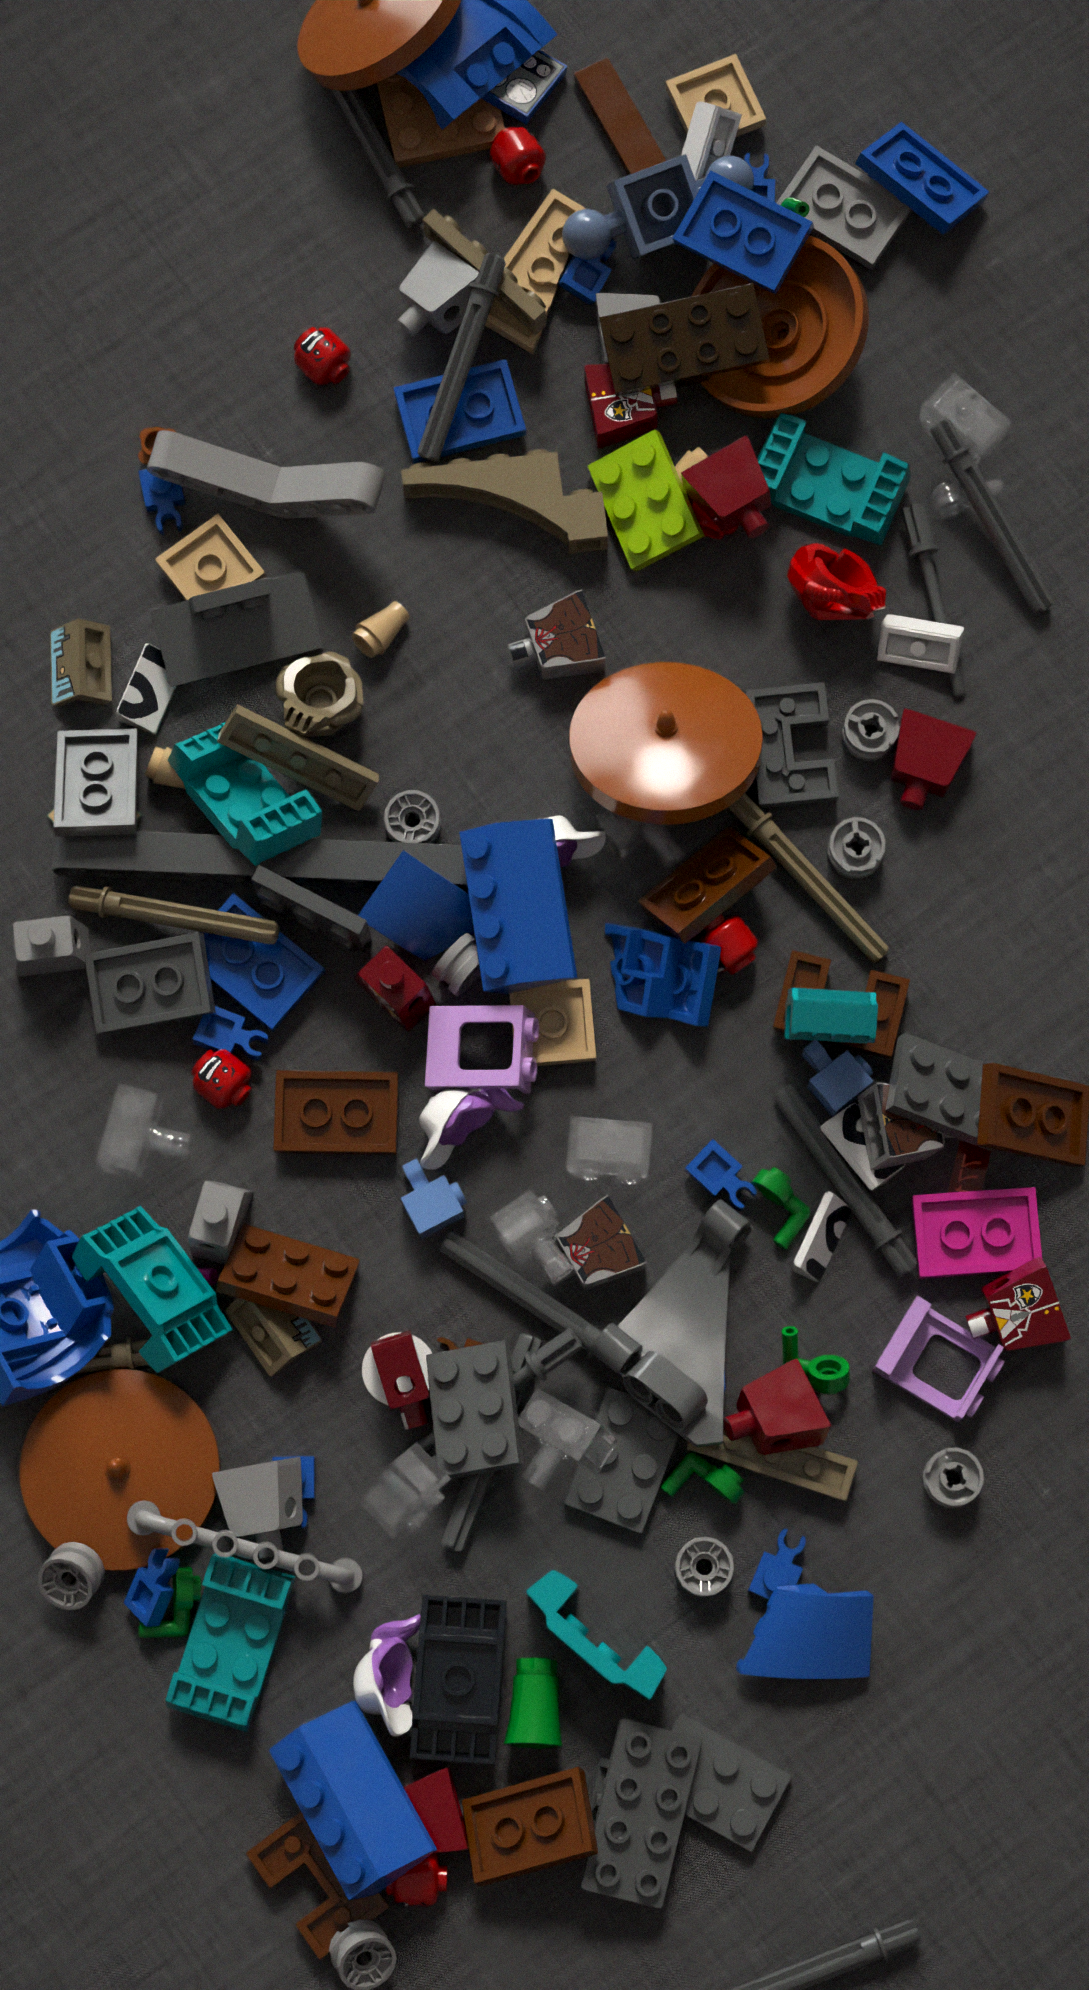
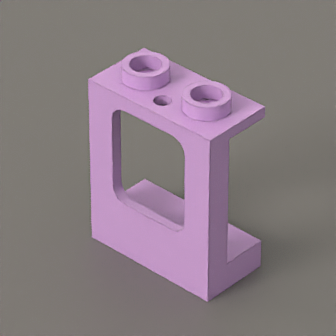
[425,1005,539,1094]
[872,1296,1005,1422]

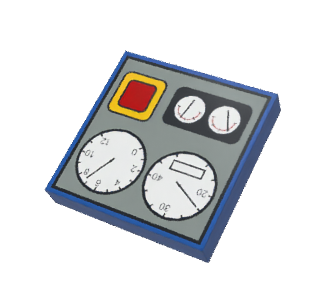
[481,50,567,124]

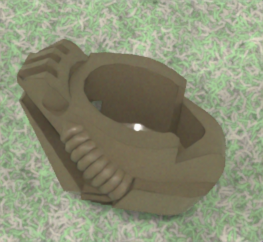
[275,652,363,738]

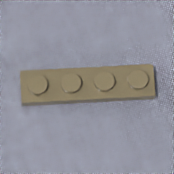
[423,209,546,335]
[217,704,379,811]
[686,1417,858,1502]

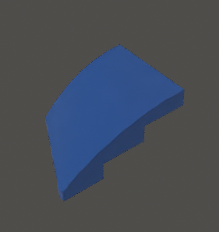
[358,850,475,961]
[605,923,722,1027]
[736,1583,874,1679]

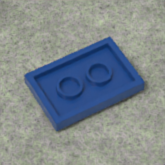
[855,121,989,235]
[672,170,814,295]
[393,359,526,464]
[200,893,326,1032]

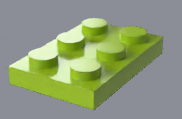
[587,429,704,572]

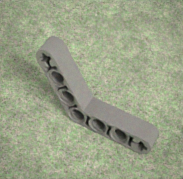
[146,430,386,519]

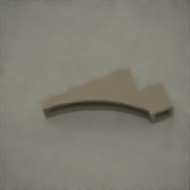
[401,449,608,554]

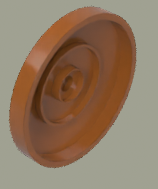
[297,0,461,91]
[691,236,869,419]
[569,662,763,825]
[20,1369,221,1571]

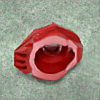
[786,543,886,620]

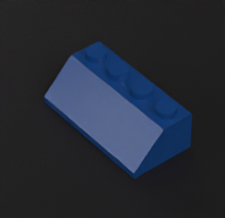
[459,819,578,994]
[269,1701,437,1901]

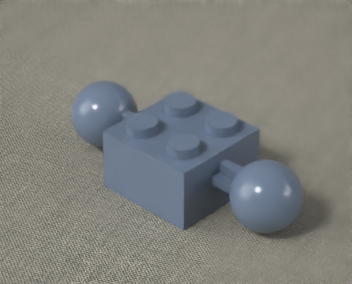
[562,154,754,260]

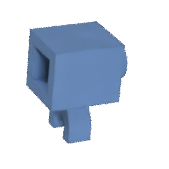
[802,1040,873,1117]
[401,1158,467,1240]

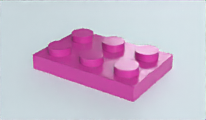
[911,1187,1042,1279]

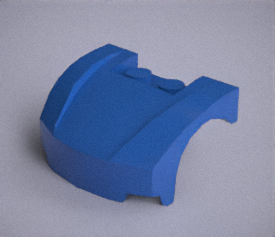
[395,0,558,130]
[0,1209,114,1407]

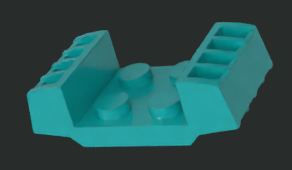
[757,413,911,545]
[168,722,322,866]
[784,988,878,1044]
[72,1205,232,1373]
[165,1553,296,1732]
[526,1570,667,1700]

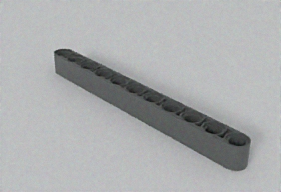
[51,831,468,893]

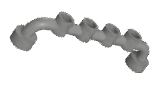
[127,1500,362,1593]

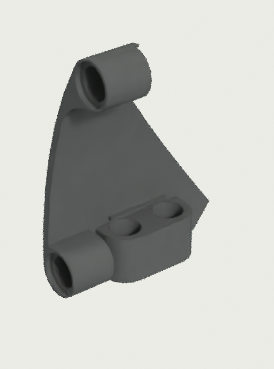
[590,1199,753,1448]

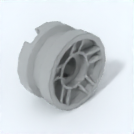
[842,699,900,761]
[384,790,441,844]
[827,817,886,879]
[432,933,481,997]
[922,1447,984,1508]
[674,1537,734,1597]
[38,1542,105,1610]
[329,1919,397,1990]

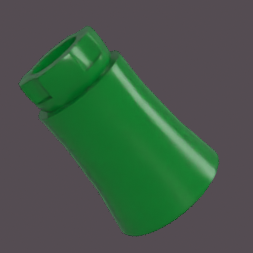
[504,1658,563,1749]

